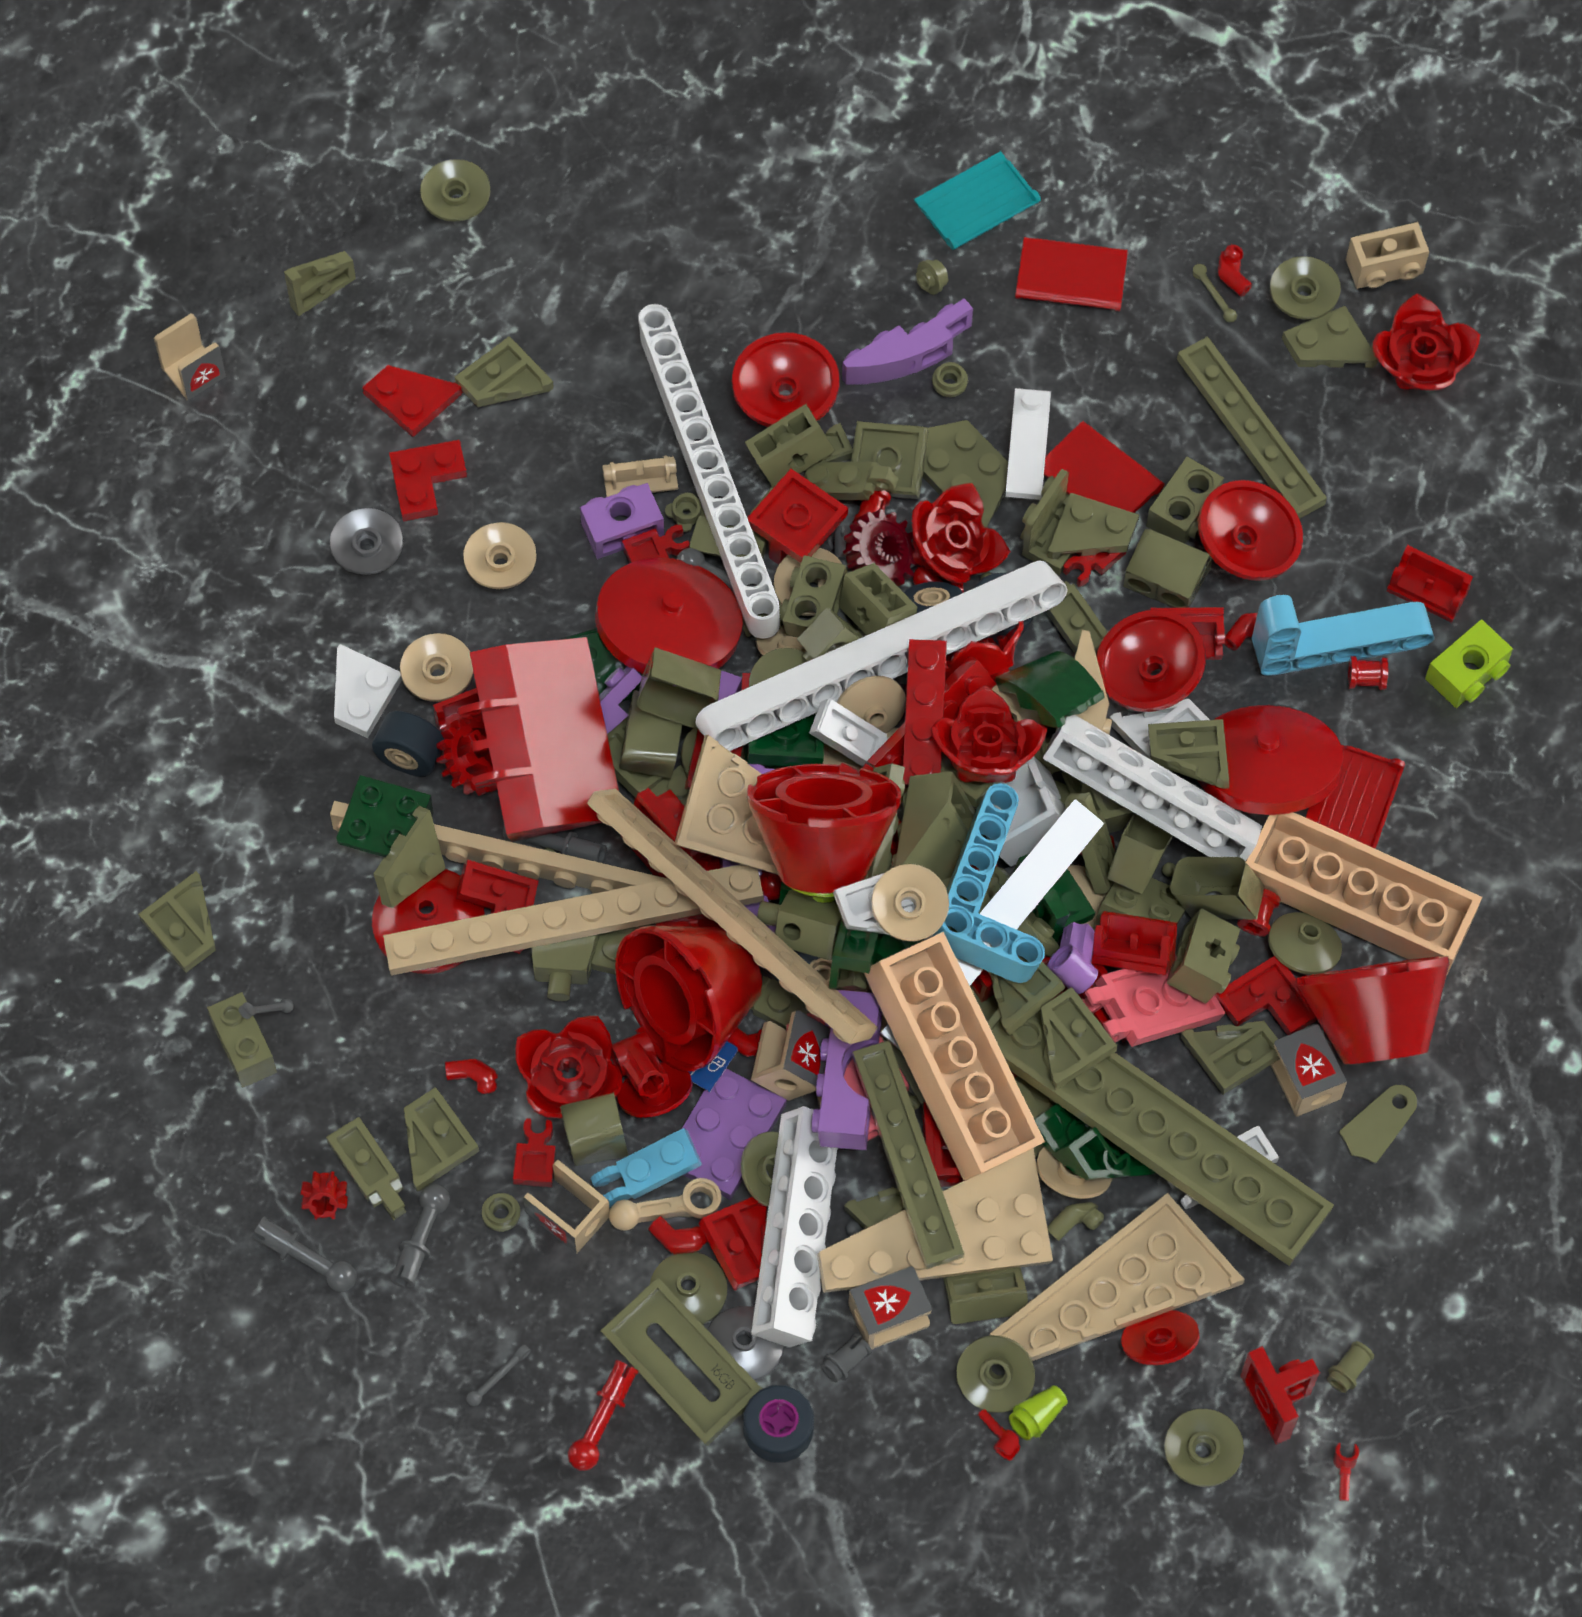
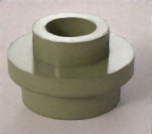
[916,259,948,294]
[932,362,968,397]
[482,1193,521,1232]

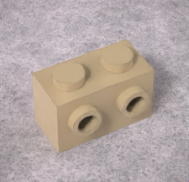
[1346,222,1429,289]

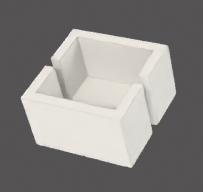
[975,756,1066,867]

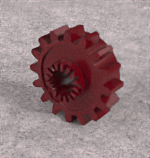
[843,509,918,586]

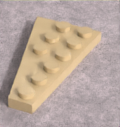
[674,735,893,875]
[817,1148,1053,1293]
[990,1193,1245,1361]

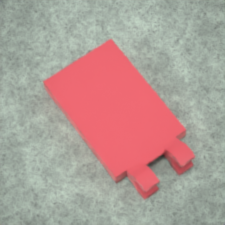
[1082,966,1225,1047]

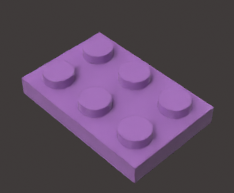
[682,1069,787,1200]

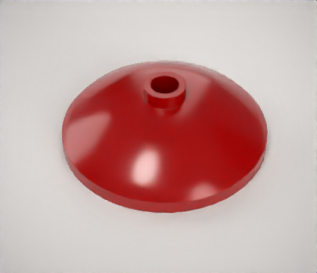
[732,332,839,427]
[1198,480,1303,581]
[1096,610,1206,712]
[372,869,485,974]

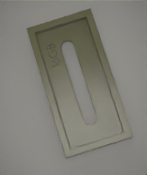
[601,1277,762,1446]

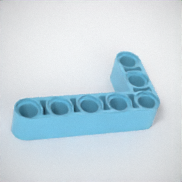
[1252,595,1434,676]
[932,783,1045,983]

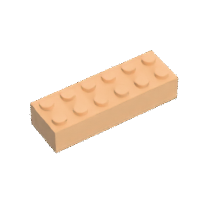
[1246,812,1482,977]
[864,932,1045,1181]

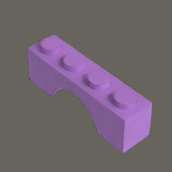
[812,990,883,1150]

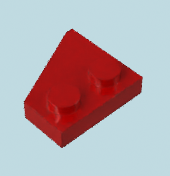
[362,365,462,437]
[698,1196,767,1291]

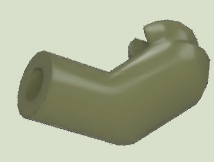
[1047,1202,1104,1241]

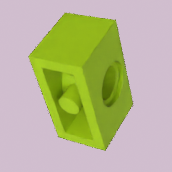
[1425,619,1513,708]

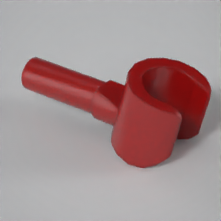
[978,1409,1020,1461]
[1333,1443,1359,1502]

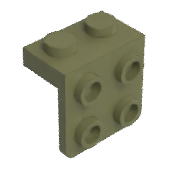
[1020,469,1074,576]
[1093,878,1185,931]

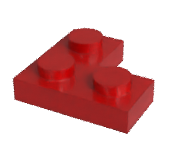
[389,440,467,522]
[456,860,539,954]
[1215,956,1317,1035]

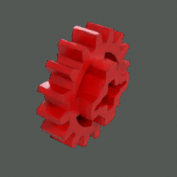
[436,716,497,796]

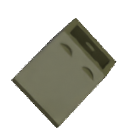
[892,771,976,881]

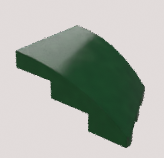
[995,651,1105,728]
[1034,1103,1157,1180]

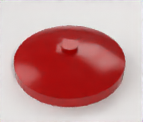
[595,558,743,674]
[1197,705,1343,815]

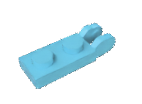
[590,1128,702,1208]

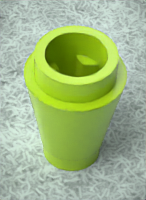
[1009,1385,1068,1440]

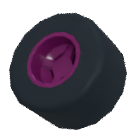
[744,1385,814,1462]

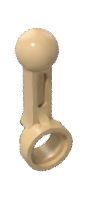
[609,1178,721,1231]

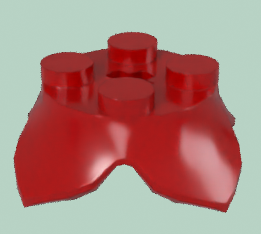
[1372,293,1480,391]
[912,483,1010,584]
[945,621,1024,681]
[931,685,1047,783]
[516,1016,622,1119]

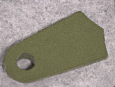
[1339,1085,1417,1164]

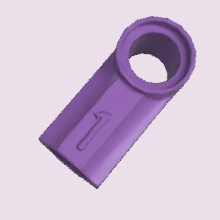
[1048,922,1098,994]

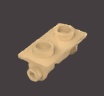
[602,456,678,497]

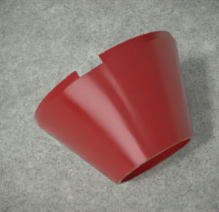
[747,764,901,893]
[615,926,762,1072]
[1296,956,1450,1064]

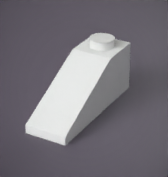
[1005,388,1051,500]

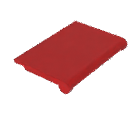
[1015,237,1128,312]
[1044,421,1165,513]
[1305,745,1405,849]

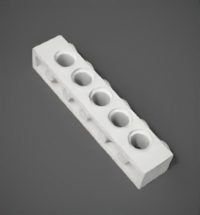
[1043,715,1262,861]
[751,1106,838,1347]

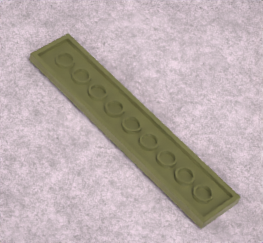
[987,1008,1334,1266]

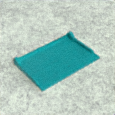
[914,151,1041,250]

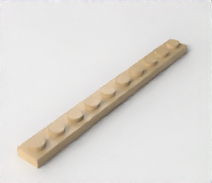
[587,789,878,1044]
[330,801,668,893]
[383,864,764,975]

